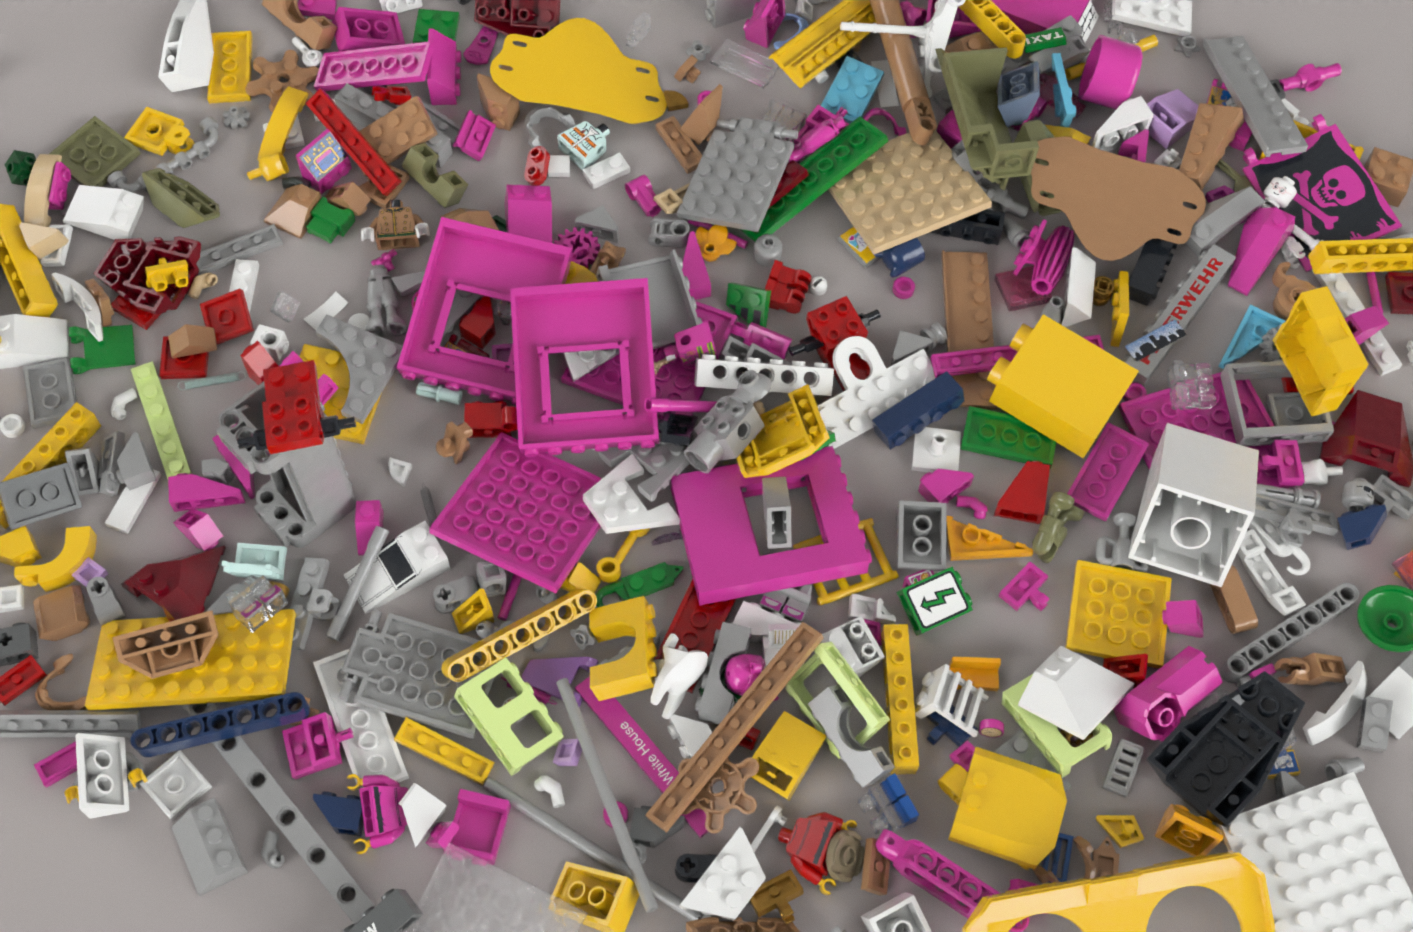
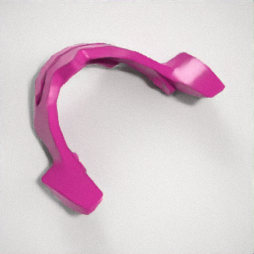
[863,108,907,136]

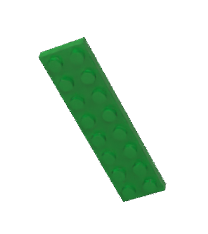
[740,116,888,242]

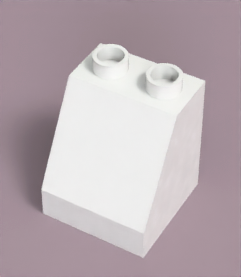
[1128,423,1259,587]

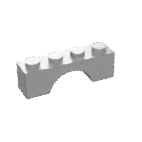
[695,622,751,725]
[808,684,895,788]

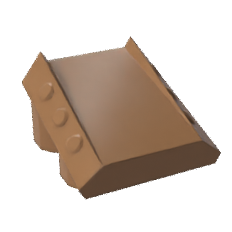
[33,585,91,641]

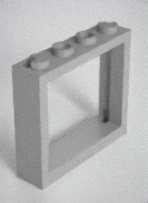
[1220,359,1334,447]

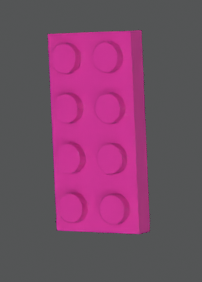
[1067,422,1150,522]

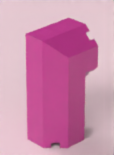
[1113,646,1223,742]

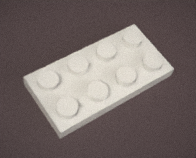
[1112,0,1192,37]

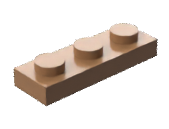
[656,116,702,174]

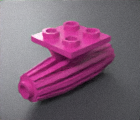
[1013,219,1075,295]

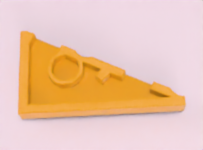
[946,516,1033,561]

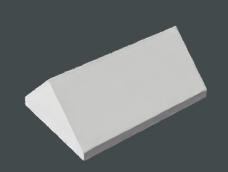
[1061,247,1096,327]
[75,733,129,819]

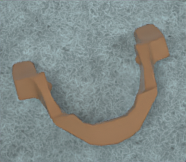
[35,654,87,710]
[1032,836,1096,883]

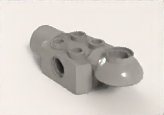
[684,370,772,473]

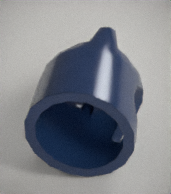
[874,238,925,278]

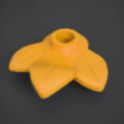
[695,225,737,262]

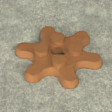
[245,50,319,112]
[678,757,759,834]

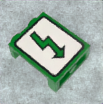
[896,566,973,636]

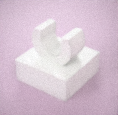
[1153,148,1182,169]

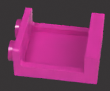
[443,789,511,867]

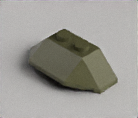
[142,168,220,228]

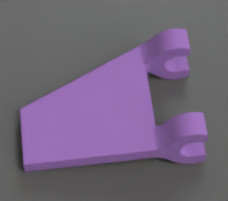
[521,657,599,707]

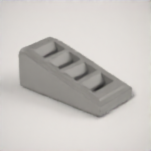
[1102,739,1144,797]

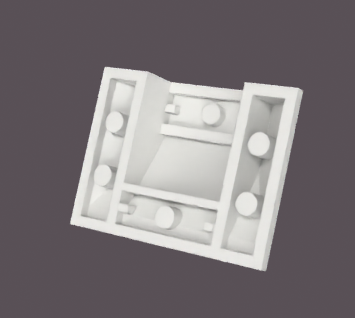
[1018,646,1134,740]

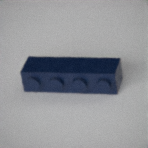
[872,371,965,450]

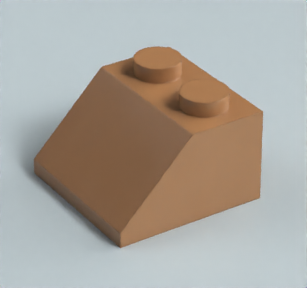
[477,73,520,131]

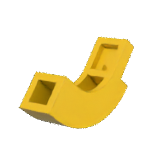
[14,526,97,592]

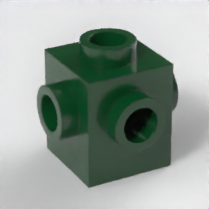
[5,150,36,186]

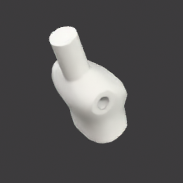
[1301,459,1343,486]

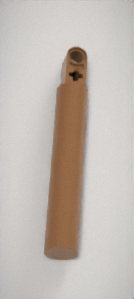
[870,0,937,145]

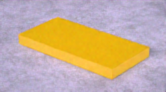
[207,31,252,103]

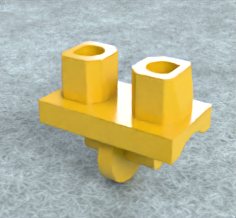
[145,258,188,292]

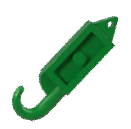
[596,562,684,607]

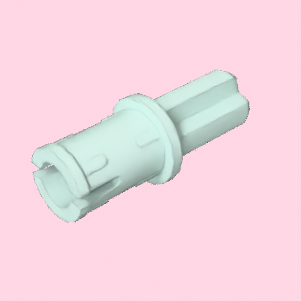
[416,382,463,405]

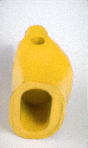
[247,152,289,181]

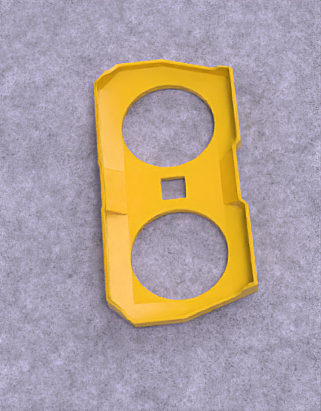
[962,851,1275,932]

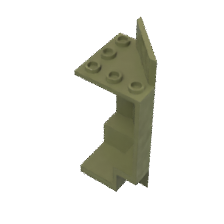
[935,47,1039,191]

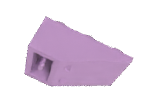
[1147,89,1199,149]

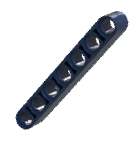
[130,692,310,757]

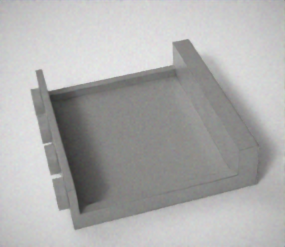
[596,249,703,349]

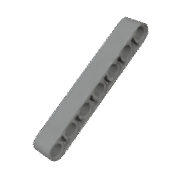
[1221,583,1359,683]

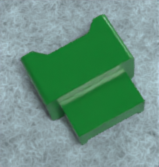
[306,196,356,244]

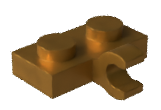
[749,869,804,925]

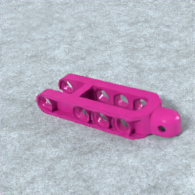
[876,829,1029,932]

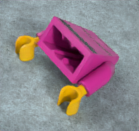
[347,774,408,854]

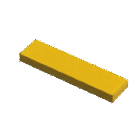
[394,717,495,786]

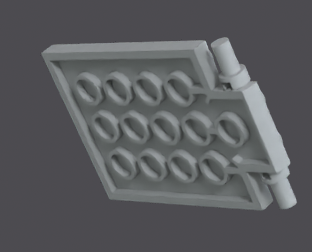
[677,117,798,232]
[338,610,502,739]

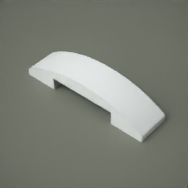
[51,272,103,342]
[1237,529,1306,616]
[1303,660,1368,745]

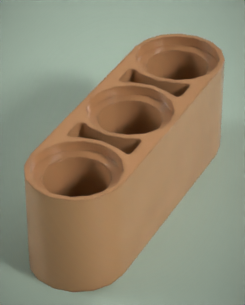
[1210,565,1258,634]

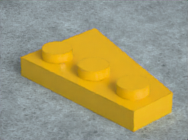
[1110,271,1129,347]

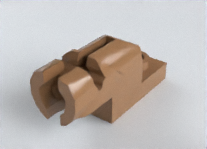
[1274,653,1347,686]

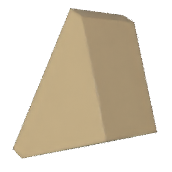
[19,222,69,259]

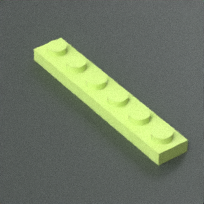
[131,361,192,479]

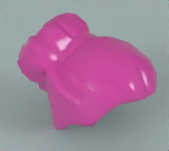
[900,1,927,38]

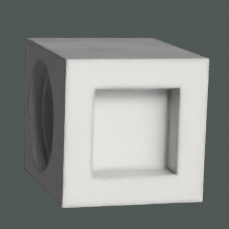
[250,324,289,361]

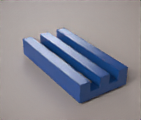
[1039,833,1074,883]

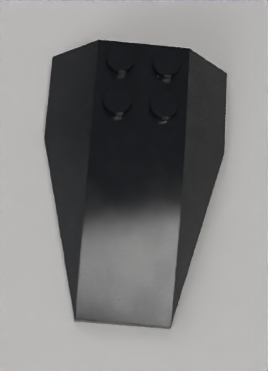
[1147,671,1305,828]

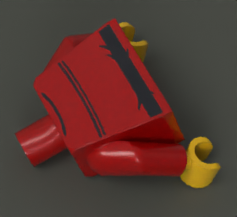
[778,812,857,895]

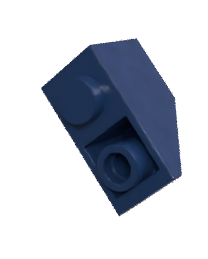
[1337,504,1387,550]
[313,791,364,837]

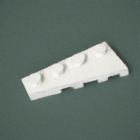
[562,349,620,382]

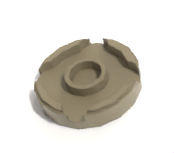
[826,830,865,882]

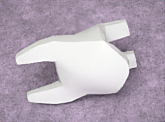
[651,633,708,719]

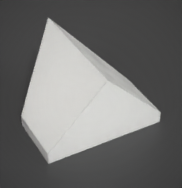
[398,783,446,848]

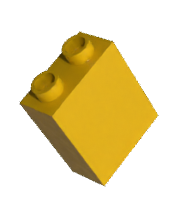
[987,314,1139,459]

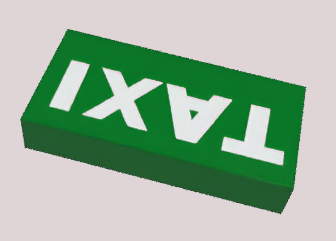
[1024,27,1067,53]

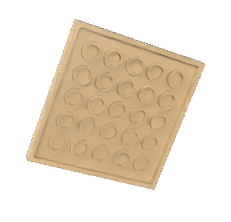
[828,130,992,254]

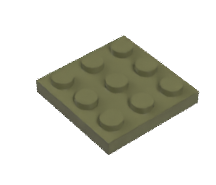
[49,116,141,187]

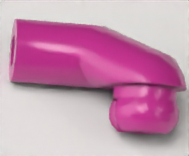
[956,495,988,519]

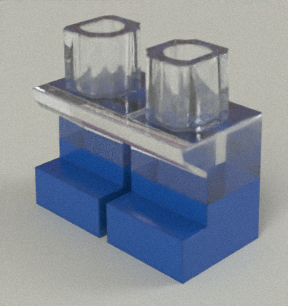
[858,773,919,834]

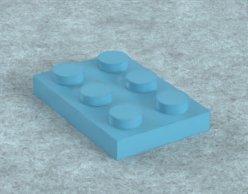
[821,56,884,124]

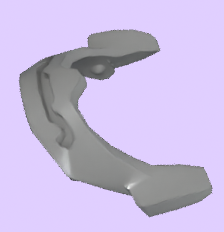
[525,106,576,148]

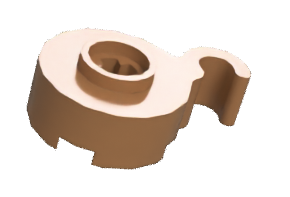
[1272,262,1316,320]

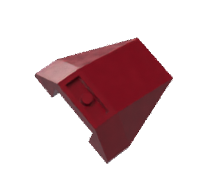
[474,0,561,45]
[1319,390,1413,488]

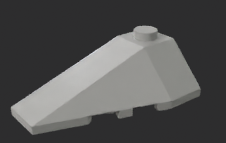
[1177,186,1265,257]

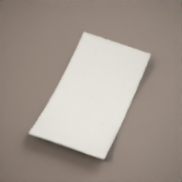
[304,292,348,330]

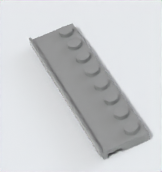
[1202,36,1308,157]

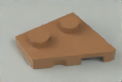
[85,278,114,327]

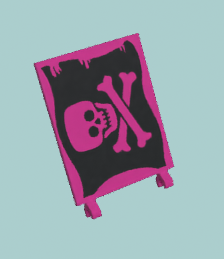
[1242,114,1402,272]

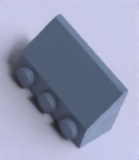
[998,61,1040,127]

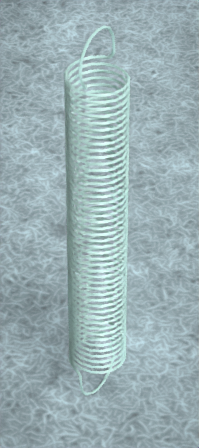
[178,372,246,390]

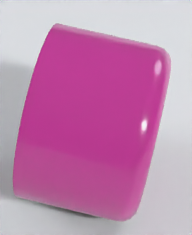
[1078,35,1143,110]

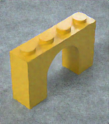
[589,596,658,701]

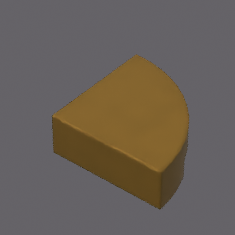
[664,90,689,111]

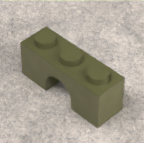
[402,143,469,208]

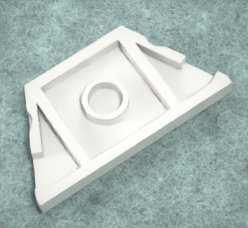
[679,827,766,921]

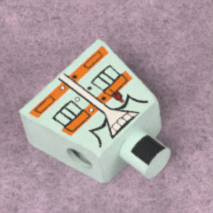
[557,121,610,171]

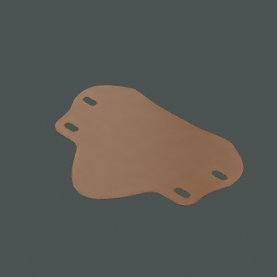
[1031,136,1206,261]

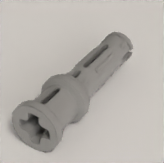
[1256,483,1321,509]

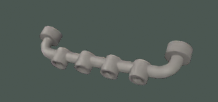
[107,117,219,192]

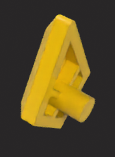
[1095,815,1144,848]

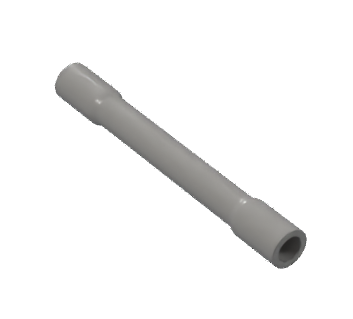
[326,526,389,641]

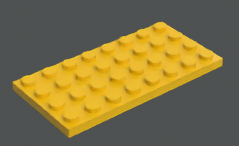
[85,609,296,710]

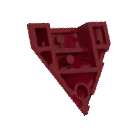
[121,545,226,621]

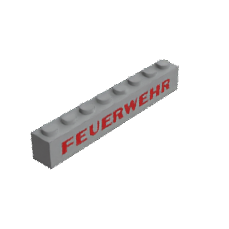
[1122,244,1236,386]

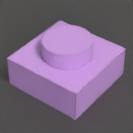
[72,557,109,587]
[553,739,582,766]

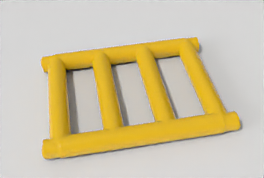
[793,518,899,606]

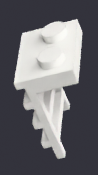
[915,664,989,737]

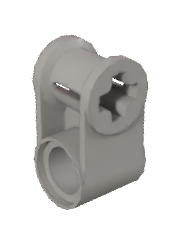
[648,218,690,248]
[433,576,479,614]
[86,577,126,625]

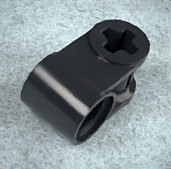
[675,854,717,883]

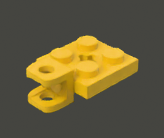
[124,107,195,156]

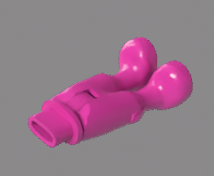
[788,115,846,163]

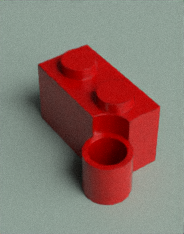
[464,401,518,438]

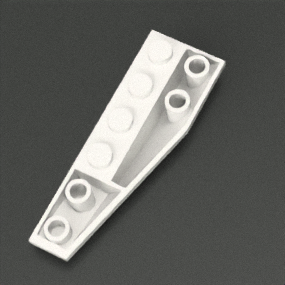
[158,0,214,92]

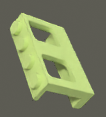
[786,642,890,759]
[454,657,564,776]
[1001,674,1112,778]

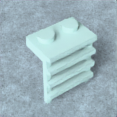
[221,543,287,581]

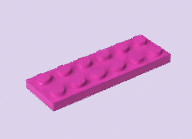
[314,41,434,91]

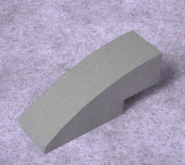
[718,336,791,382]

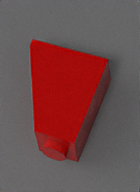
[994,461,1050,524]

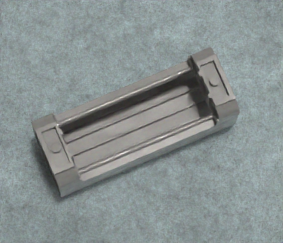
[216,382,356,548]

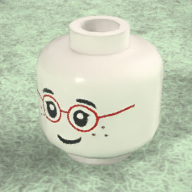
[1263,176,1297,208]

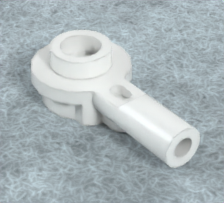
[292,37,323,68]

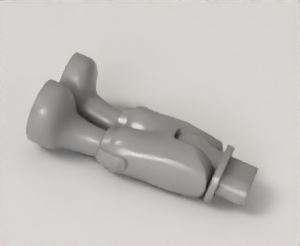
[365,268,407,337]

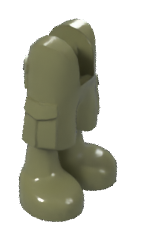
[1032,492,1084,563]

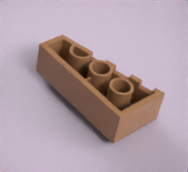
[1179,103,1244,190]

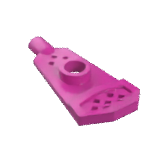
[463,26,499,65]

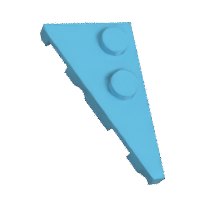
[1051,53,1076,127]
[1218,305,1285,369]

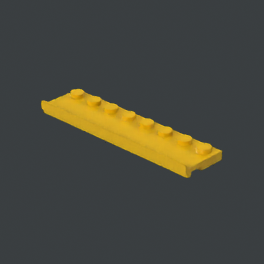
[769,0,876,89]

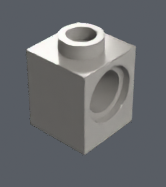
[476,561,506,598]

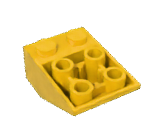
[751,711,827,801]

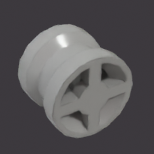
[920,322,947,350]

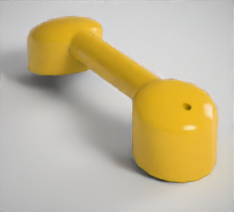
[596,528,650,583]

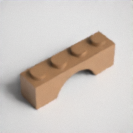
[262,0,337,50]

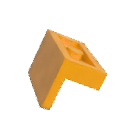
[949,657,1001,691]

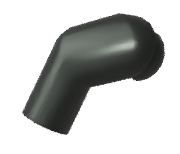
[282,176,312,189]

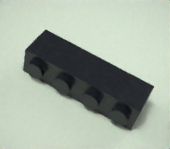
[1129,228,1178,306]

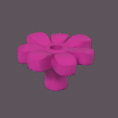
[371,249,397,272]

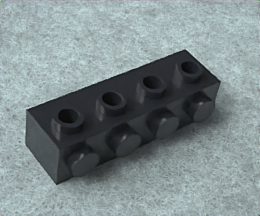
[929,209,1005,245]

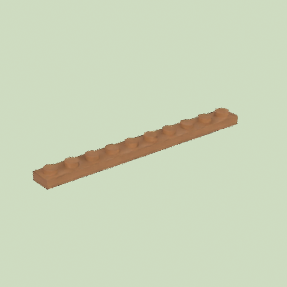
[645,622,824,833]

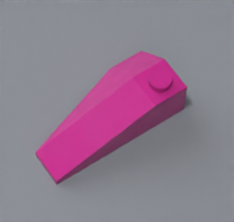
[1228,207,1295,296]

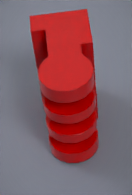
[765,260,812,314]

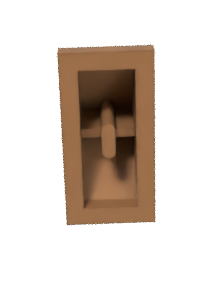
[168,324,218,358]

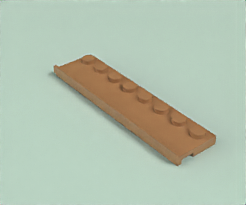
[941,250,998,410]

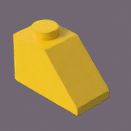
[0,526,42,567]

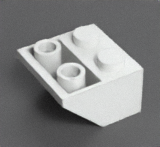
[819,616,885,682]

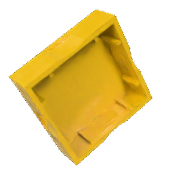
[1273,286,1369,417]

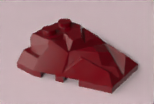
[93,236,201,315]

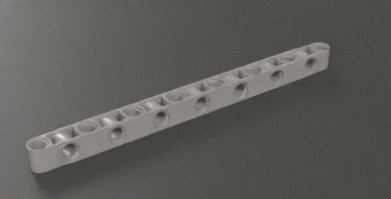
[182,703,375,925]

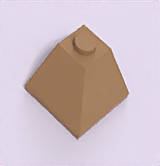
[680,84,723,145]
[264,184,321,239]

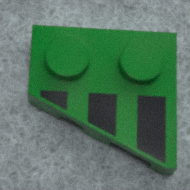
[726,282,771,328]

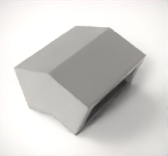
[201,458,235,485]

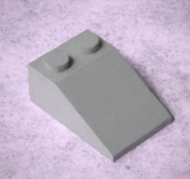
[896,500,946,571]

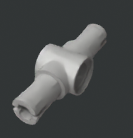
[979,185,1029,219]

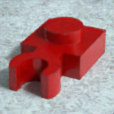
[372,85,411,105]

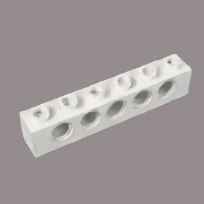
[694,354,834,396]

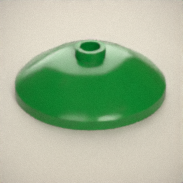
[1357,585,1413,652]

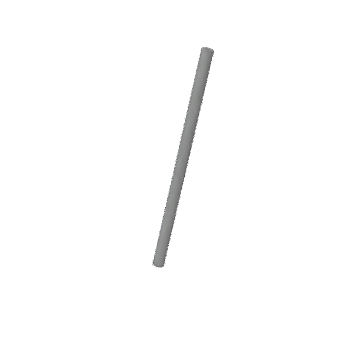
[556,678,658,913]
[484,777,702,921]

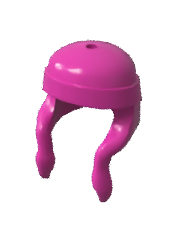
[725,654,779,701]

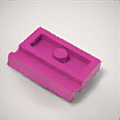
[453,110,496,161]

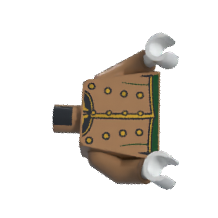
[361,199,430,250]

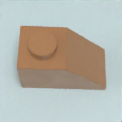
[325,181,371,216]

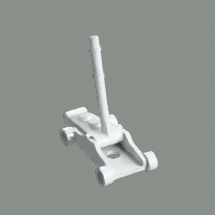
[840,0,966,98]

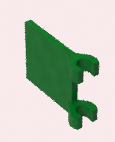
[68,324,136,374]

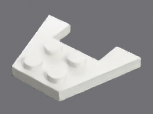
[583,453,680,534]

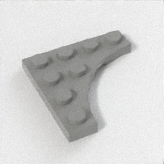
[315,314,403,424]

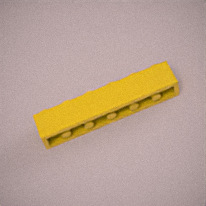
[0,204,58,318]

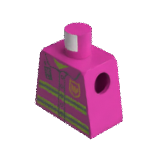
[664,322,719,367]

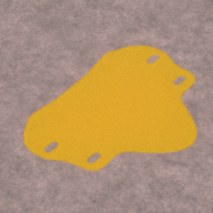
[490,18,667,124]

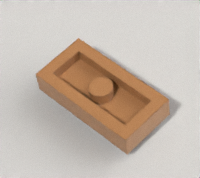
[861,838,890,896]

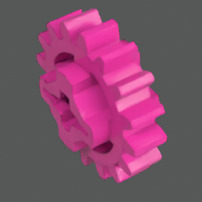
[554,227,600,270]

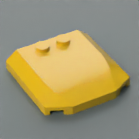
[737,384,830,478]
[948,747,1067,870]

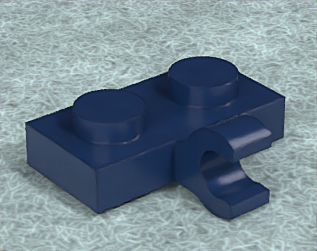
[926,705,978,747]

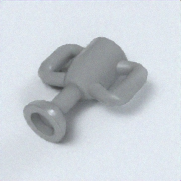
[1096,513,1150,572]

